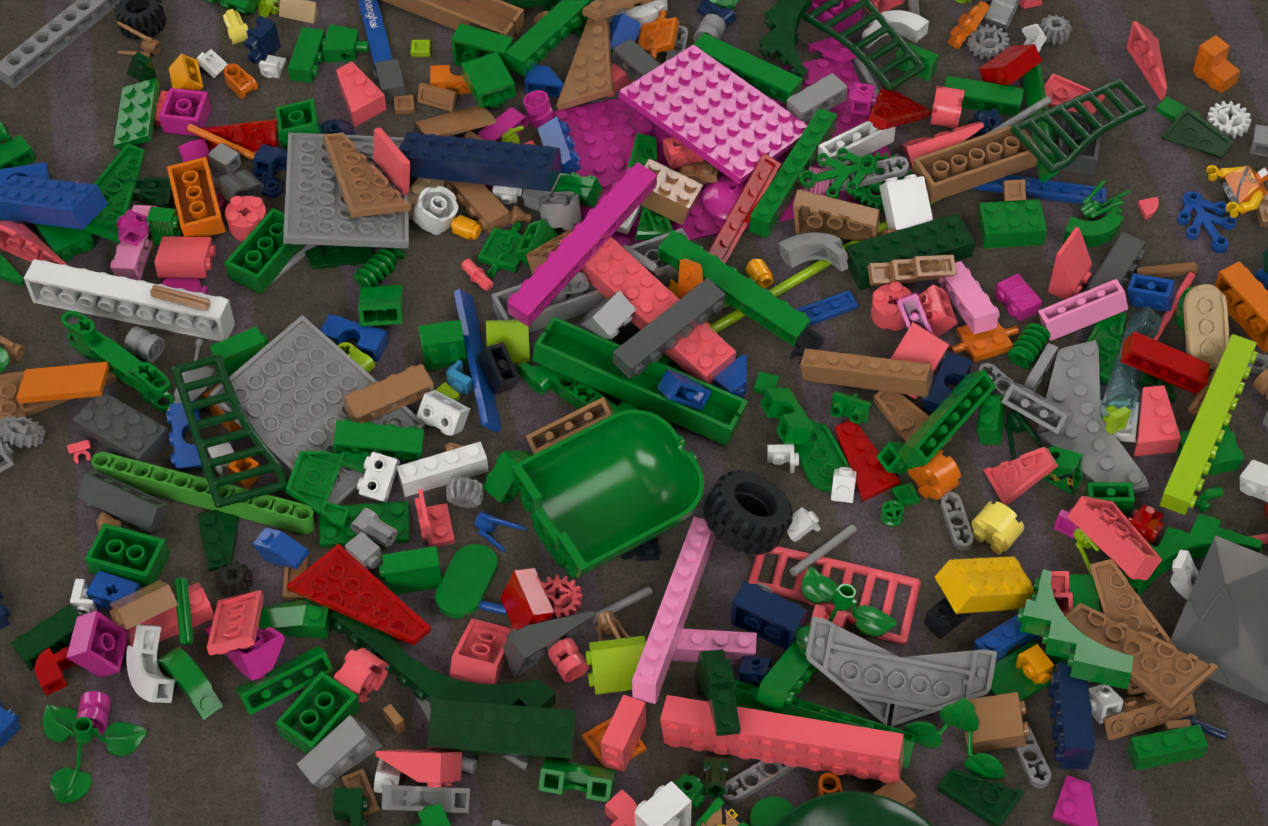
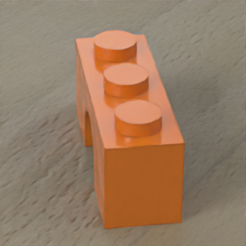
[430,65,471,95]

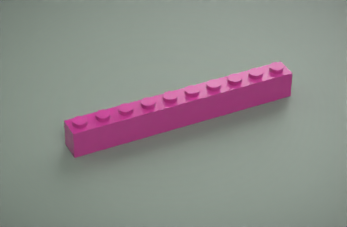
[507,162,657,327]

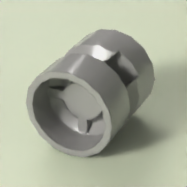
[693,14,726,42]
[124,326,165,363]

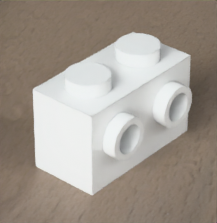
[416,390,470,436]
[357,452,400,503]

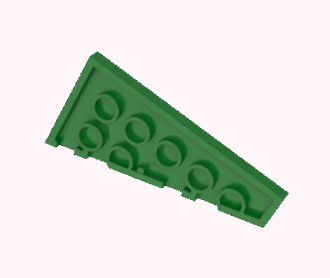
[83,143,145,243]

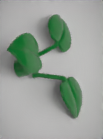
[796,567,897,654]
[902,697,1006,780]
[43,704,147,803]

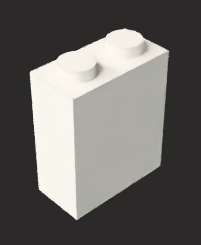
[879,174,933,230]

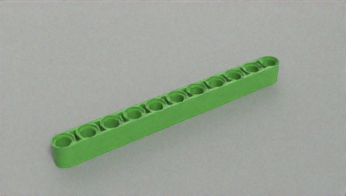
[91,452,315,534]

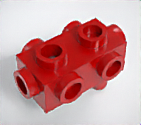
[1128,504,1164,543]

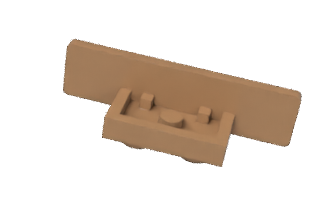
[1103,692,1196,740]

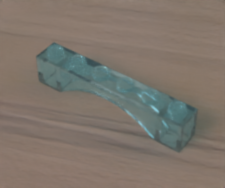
[1102,306,1162,410]

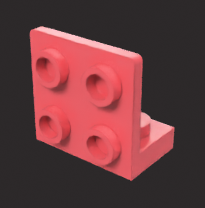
[415,489,455,547]

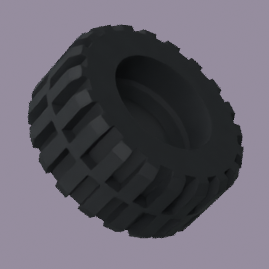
[703,470,793,555]

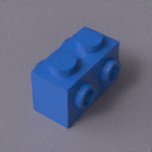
[1127,273,1176,312]

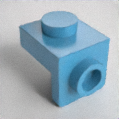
[446,360,473,396]

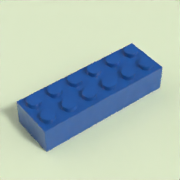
[0,175,108,230]

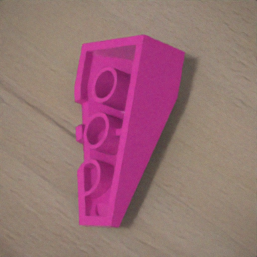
[204,625,285,681]

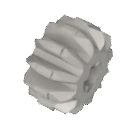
[1039,14,1072,46]
[446,476,484,509]

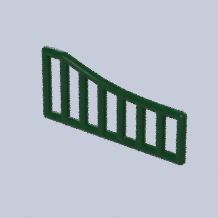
[802,0,926,91]
[1010,79,1148,173]
[171,354,288,508]

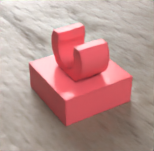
[67,440,92,464]

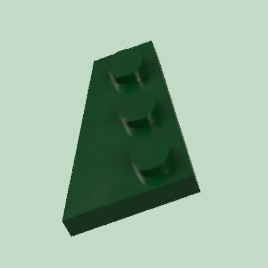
[1161,107,1234,158]
[305,245,374,270]
[197,510,239,572]
[937,768,1025,826]

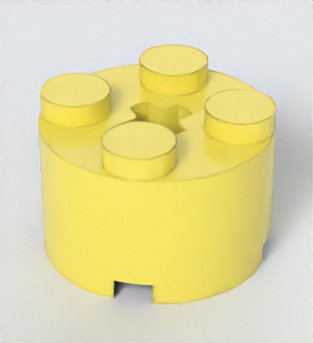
[972,501,1024,555]

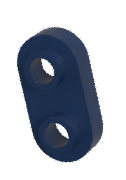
[252,171,283,198]

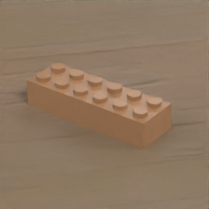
[911,125,1040,203]

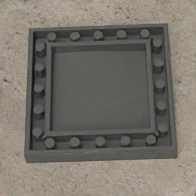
[1171,535,1268,708]

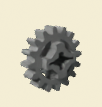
[967,24,1010,60]
[0,415,46,448]

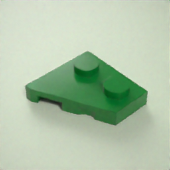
[635,206,673,241]

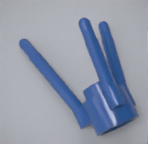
[475,511,527,552]

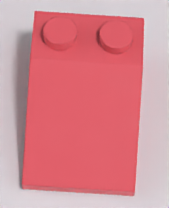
[1048,227,1092,300]
[449,618,514,684]
[376,749,462,787]

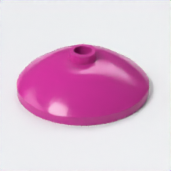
[702,174,748,221]

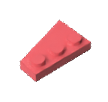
[983,447,1058,505]

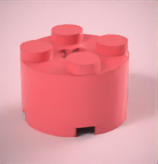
[930,86,964,128]
[225,196,267,241]
[871,281,911,331]
[333,648,388,703]

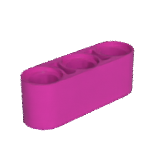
[478,107,530,142]

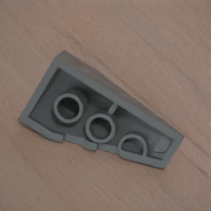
[503,611,596,679]

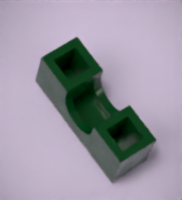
[332,788,369,826]

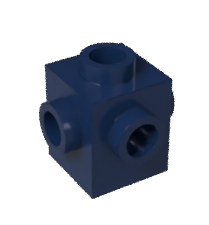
[968,108,1003,137]
[738,656,773,687]

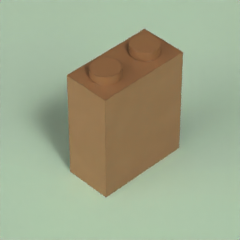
[109,580,178,630]
[965,692,1030,752]

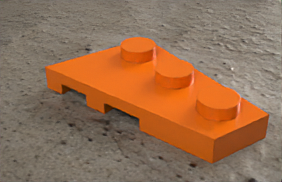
[677,258,710,327]

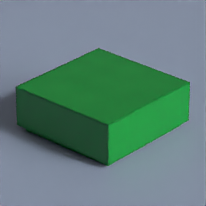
[753,372,780,394]
[891,482,920,507]

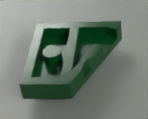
[133,177,173,208]

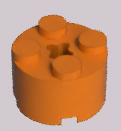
[908,449,961,500]

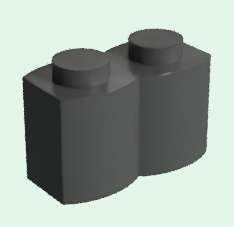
[216,170,264,203]

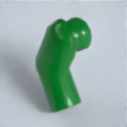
[1195,486,1223,512]

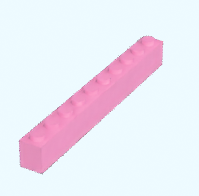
[632,517,715,704]

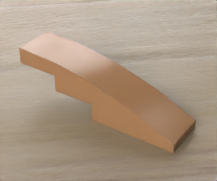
[867,255,957,286]

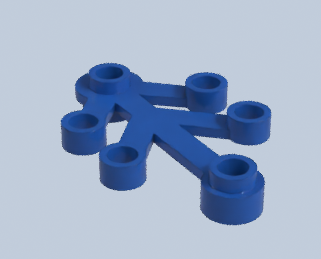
[1177,191,1237,253]

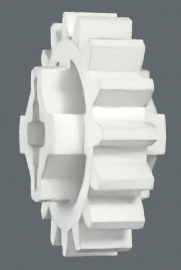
[1206,101,1251,139]

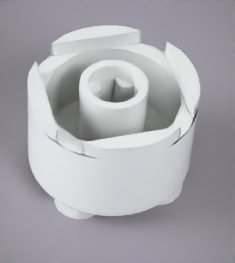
[413,186,459,235]

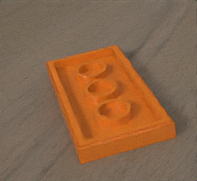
[16,362,110,404]

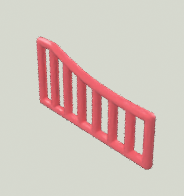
[748,546,921,645]

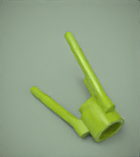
[501,126,524,144]
[1073,528,1099,575]

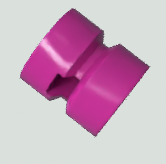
[523,90,554,128]
[77,691,111,736]

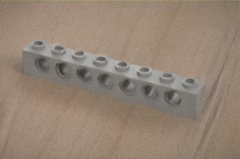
[0,0,119,88]

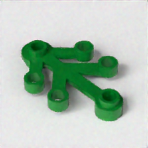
[799,148,878,199]

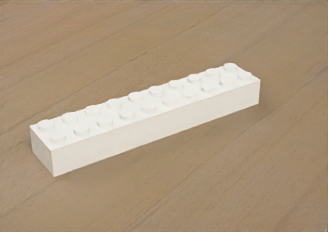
[24,259,235,342]

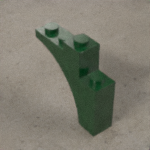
[759,0,812,83]
[694,649,741,736]

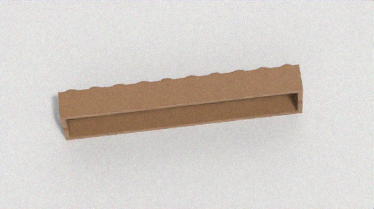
[382,0,524,40]

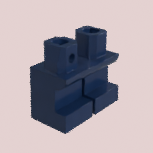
[244,16,281,64]

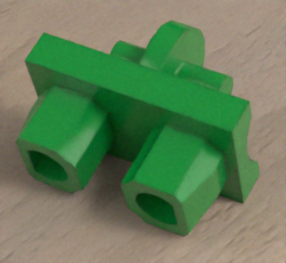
[830,391,872,425]

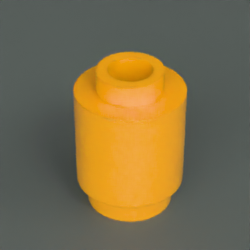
[450,215,482,241]
[745,259,773,289]

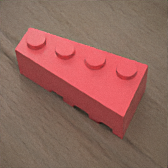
[1068,496,1162,580]

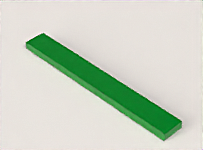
[1022,63,1059,183]

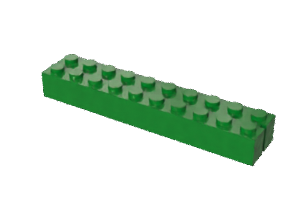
[532,316,748,446]

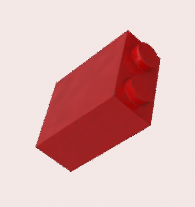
[979,44,1042,85]
[500,568,554,630]

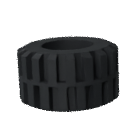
[114,0,166,40]

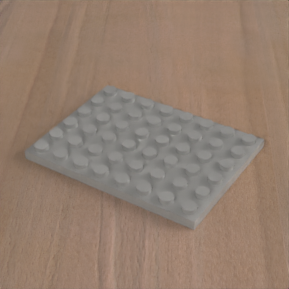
[283,132,409,248]
[209,315,425,505]

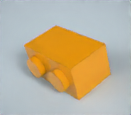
[169,53,203,91]

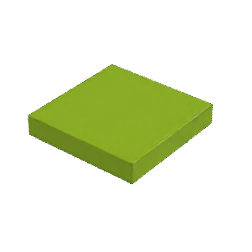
[486,320,530,363]

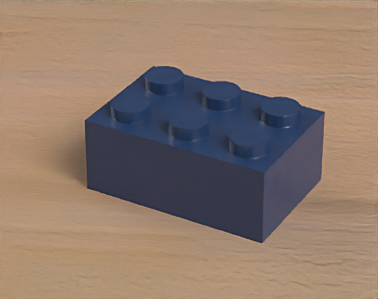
[731,581,807,650]

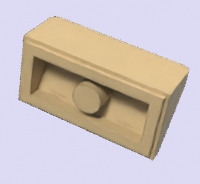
[279,0,318,23]

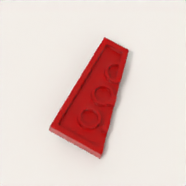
[199,119,278,153]
[834,420,900,503]

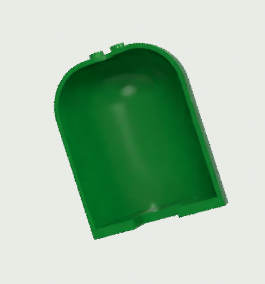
[511,410,704,579]

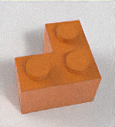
[1192,35,1241,93]

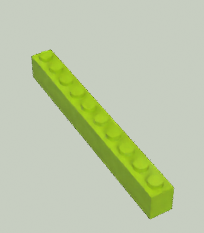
[1160,334,1258,516]

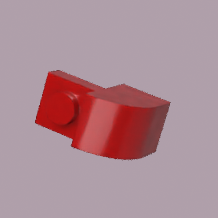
[35,647,76,696]

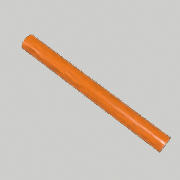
[187,124,256,160]

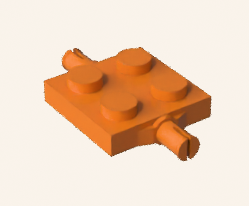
[947,1,990,49]
[638,10,680,60]
[950,322,1019,363]

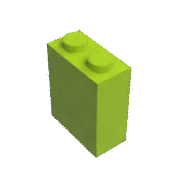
[585,636,646,695]

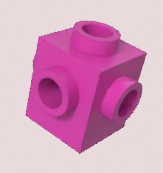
[848,82,878,116]
[117,209,148,246]

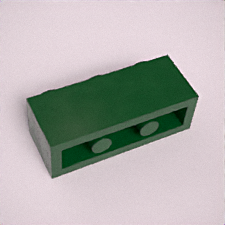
[11,604,80,672]

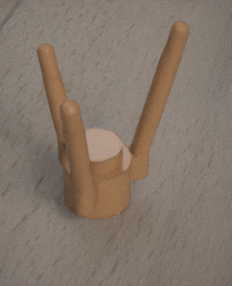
[117,21,161,58]
[0,335,25,364]
[595,610,630,641]

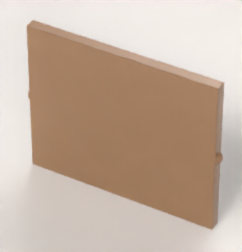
[416,105,496,136]

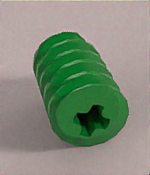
[354,248,397,287]
[1008,323,1050,369]

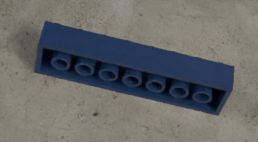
[399,132,562,192]

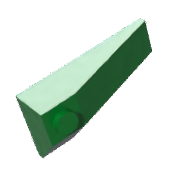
[259,598,334,639]

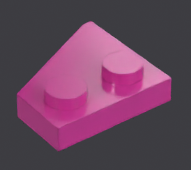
[808,37,857,62]
[1052,775,1098,826]

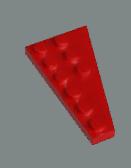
[868,86,932,130]
[287,544,431,646]

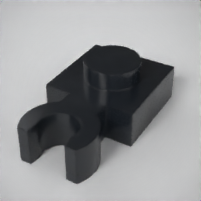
[790,327,825,365]
[621,538,660,561]

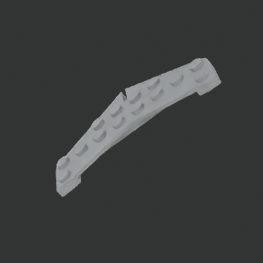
[1038,340,1149,494]
[805,617,997,727]

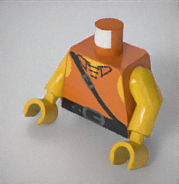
[1206,165,1268,218]

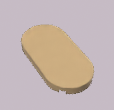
[1183,284,1229,369]

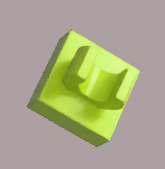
[258,0,279,18]
[1103,405,1131,435]

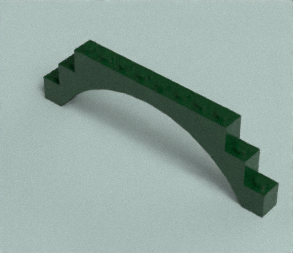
[330,546,556,708]

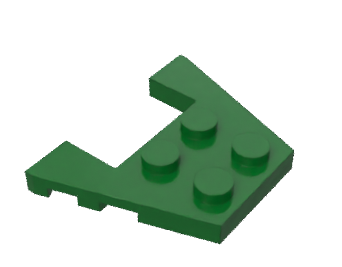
[286,451,370,529]

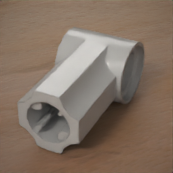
[350,508,398,548]

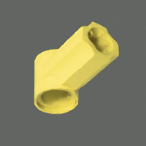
[223,9,248,45]

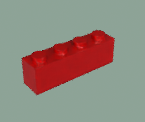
[1120,331,1210,394]

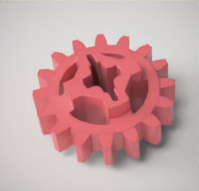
[541,575,583,620]

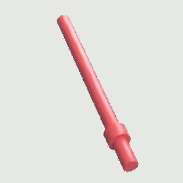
[1150,272,1196,341]

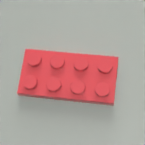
[207,590,264,655]

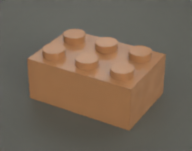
[640,159,703,225]

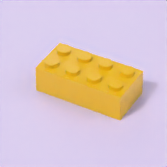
[935,556,1037,614]

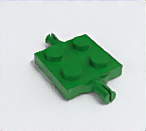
[478,221,523,278]

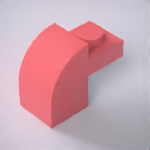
[1051,571,1073,615]
[605,789,637,826]

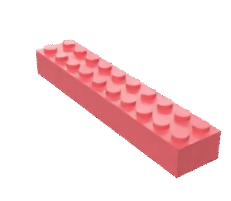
[560,231,736,384]
[660,695,904,783]

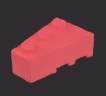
[336,61,387,127]
[1134,385,1181,456]

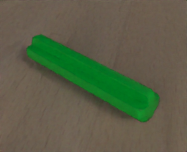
[174,578,194,645]

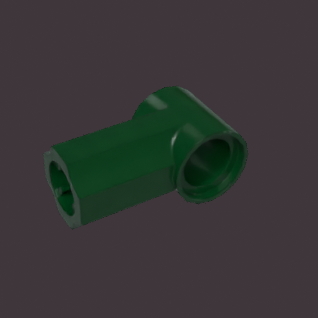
[704,756,728,799]

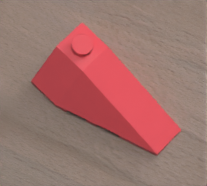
[1126,21,1167,101]
[900,122,984,168]
[0,221,67,265]
[126,582,214,650]

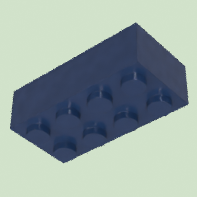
[1048,663,1095,770]

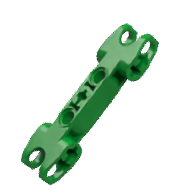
[61,310,174,412]
[517,362,638,414]

